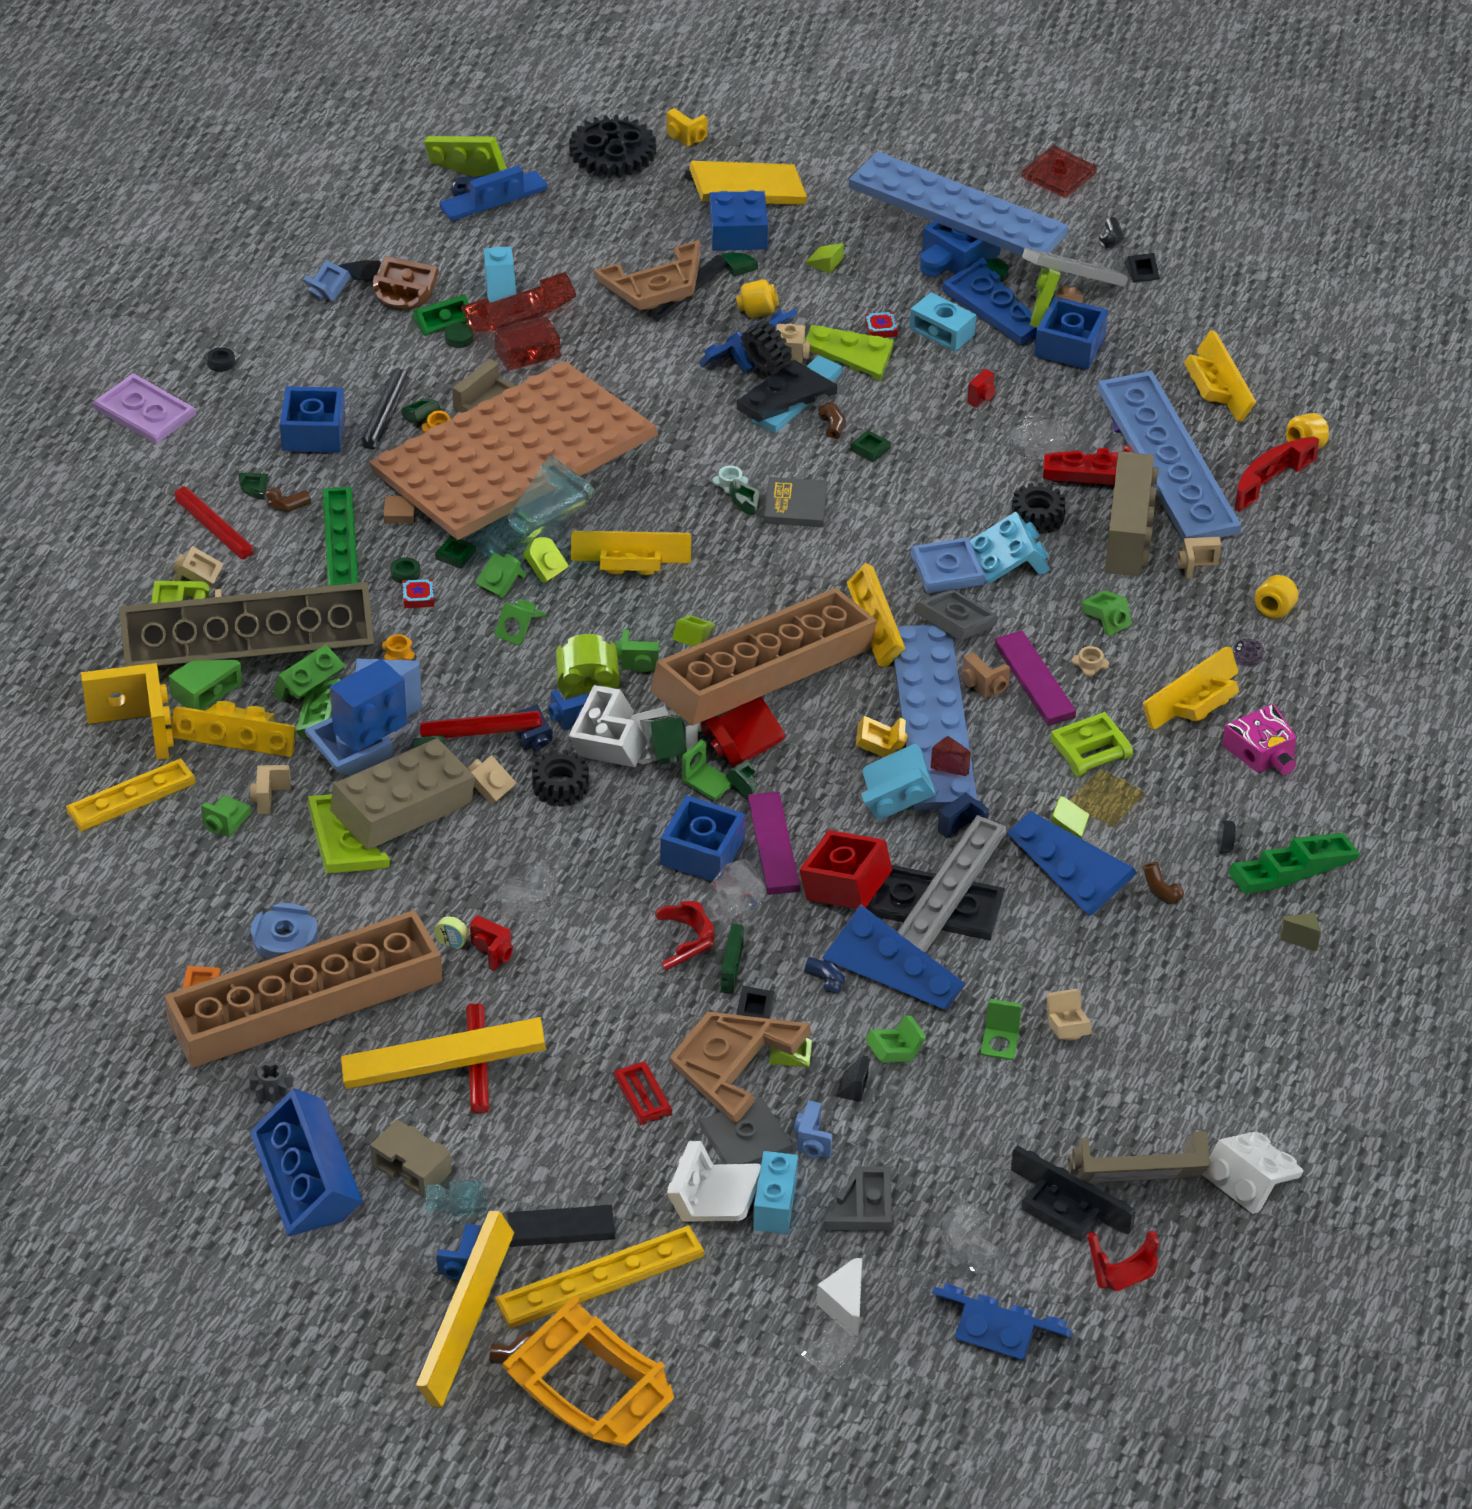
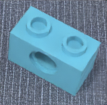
[910,292,976,352]
[753,1151,798,1234]

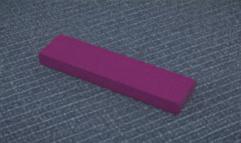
[994,630,1076,726]
[748,792,799,895]

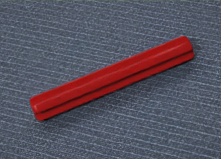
[174,486,253,560]
[420,711,542,738]
[466,1003,489,1114]

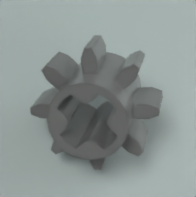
[249,1061,293,1104]

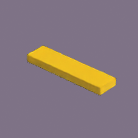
[847,563,906,667]
[66,758,196,832]

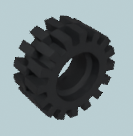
[741,320,792,377]
[1011,482,1066,534]
[532,750,589,807]

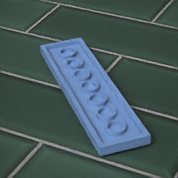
[849,151,1068,256]
[1098,371,1241,541]
[893,625,977,810]

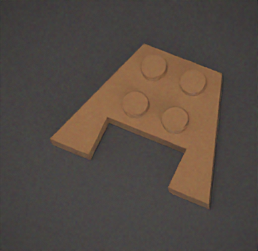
[593,240,702,310]
[670,1012,811,1125]

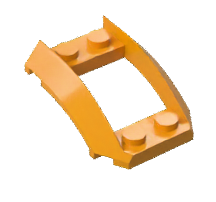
[501,1296,674,1447]

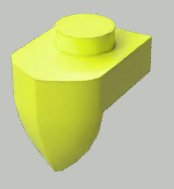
[523,537,569,583]

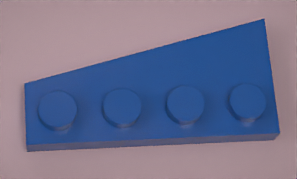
[942,257,1037,345]
[1007,811,1137,916]
[822,905,966,1010]

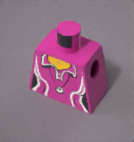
[1222,704,1296,775]

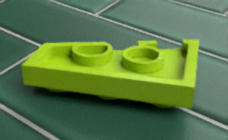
[423,136,507,176]
[1029,267,1060,328]
[805,325,894,382]
[307,794,390,874]

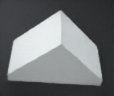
[817,1258,862,1336]

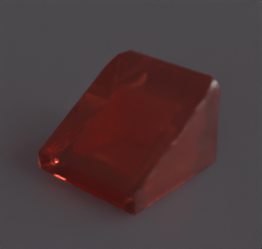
[930,736,971,776]

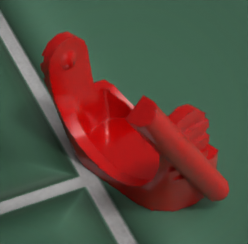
[655,901,714,971]
[1087,1231,1159,1291]

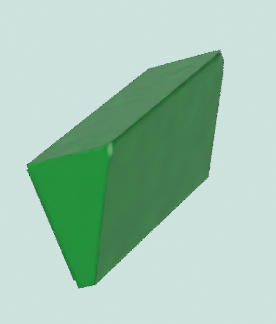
[411,294,476,336]

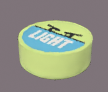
[434,916,469,949]

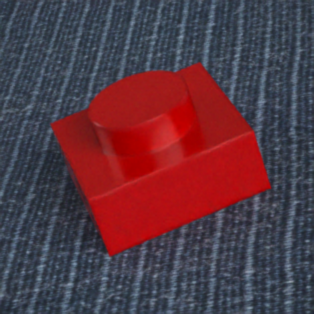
[967,369,995,408]

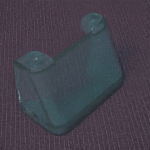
[476,455,595,558]

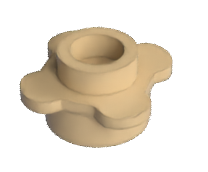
[1072,646,1109,676]

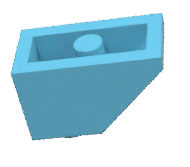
[483,247,517,308]

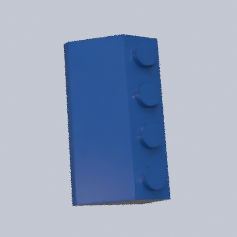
[250,1088,363,1236]

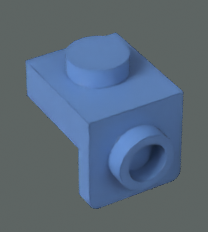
[303,260,351,302]
[794,1100,833,1159]

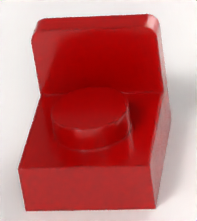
[470,915,513,971]

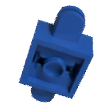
[919,221,1000,277]

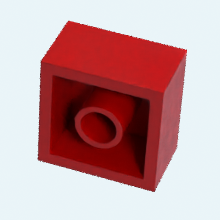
[799,830,893,909]

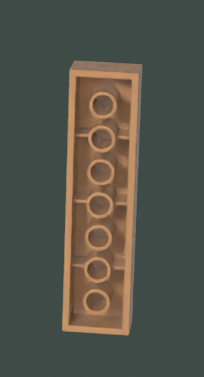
[650,588,878,726]
[164,910,442,1068]

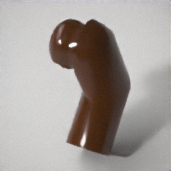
[818,402,846,439]
[265,488,311,512]
[1143,862,1184,904]
[489,1331,535,1363]

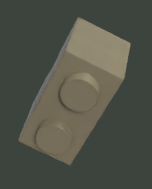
[370,1119,451,1198]

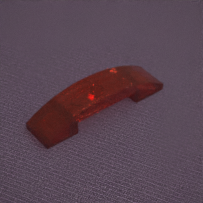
[461,272,576,332]

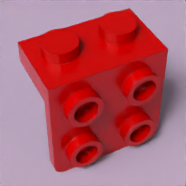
[700,697,786,768]

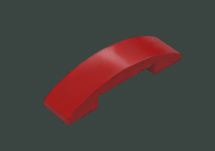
[1234,436,1320,512]

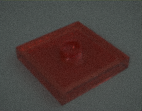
[1022,145,1097,199]

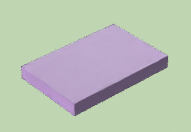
[92,373,196,444]

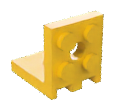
[81,663,174,760]

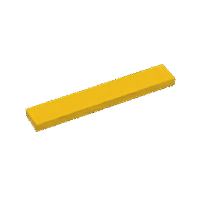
[341,1017,546,1089]
[416,1211,514,1407]
[495,1225,704,1329]

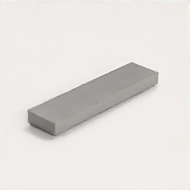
[1022,247,1128,287]

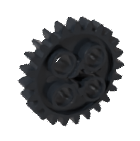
[569,115,656,178]

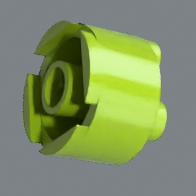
[556,634,620,700]

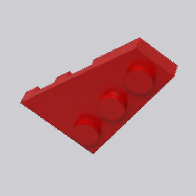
[1043,446,1133,486]

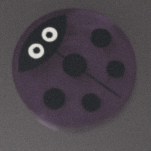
[1233,639,1264,667]

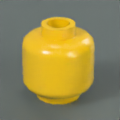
[736,279,779,318]
[1286,413,1329,449]
[1254,575,1299,619]

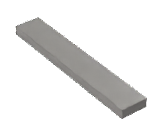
[898,815,1006,953]

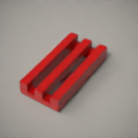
[614,1061,672,1126]

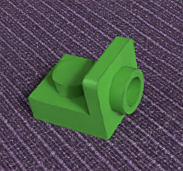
[1081,590,1132,636]
[201,795,251,837]

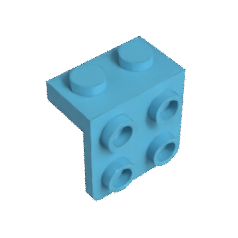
[970,511,1050,583]
[861,744,936,820]

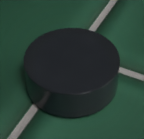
[206,347,235,372]
[1217,820,1236,853]

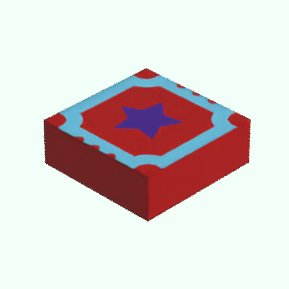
[865,312,898,338]
[402,579,434,608]

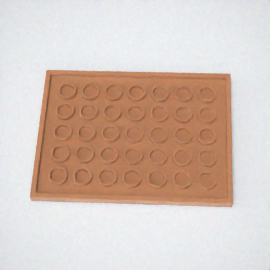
[369,361,658,540]

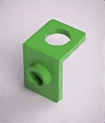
[495,599,546,645]
[682,740,733,800]
[981,999,1022,1060]

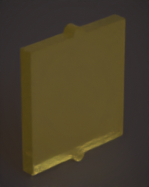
[1070,769,1144,827]

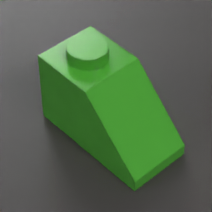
[169,660,243,710]

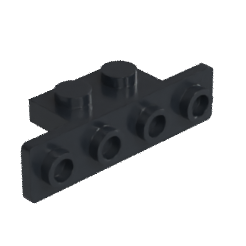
[1011,1146,1136,1242]

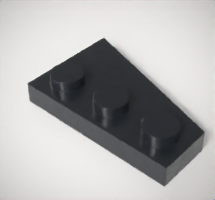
[737,360,837,422]

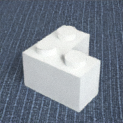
[568,685,648,767]

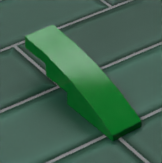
[1228,833,1360,894]

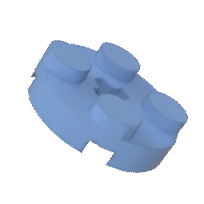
[251,903,318,959]

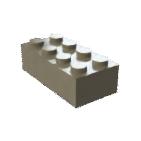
[1105,451,1159,577]
[330,738,475,850]

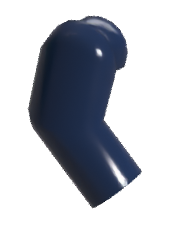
[450,176,484,197]
[804,957,845,994]

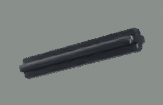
[649,255,727,322]
[362,368,409,450]

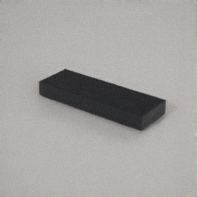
[507,1205,615,1247]

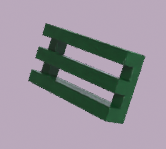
[720,923,744,994]

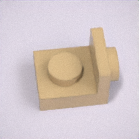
[172,546,224,588]

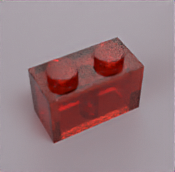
[494,317,560,371]

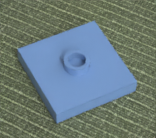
[910,537,985,594]

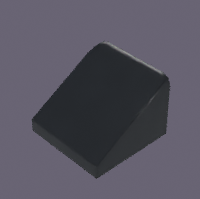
[1124,253,1160,283]
[339,260,381,281]
[736,985,777,1019]
[836,1055,870,1102]

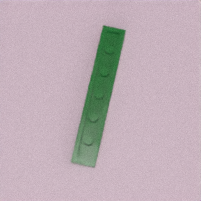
[322,487,358,586]

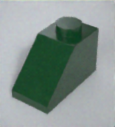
[640,715,687,764]

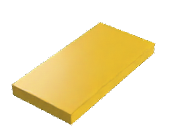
[689,161,807,205]

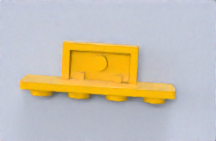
[1184,330,1256,422]
[571,531,691,575]
[1143,646,1239,730]
[172,701,296,757]

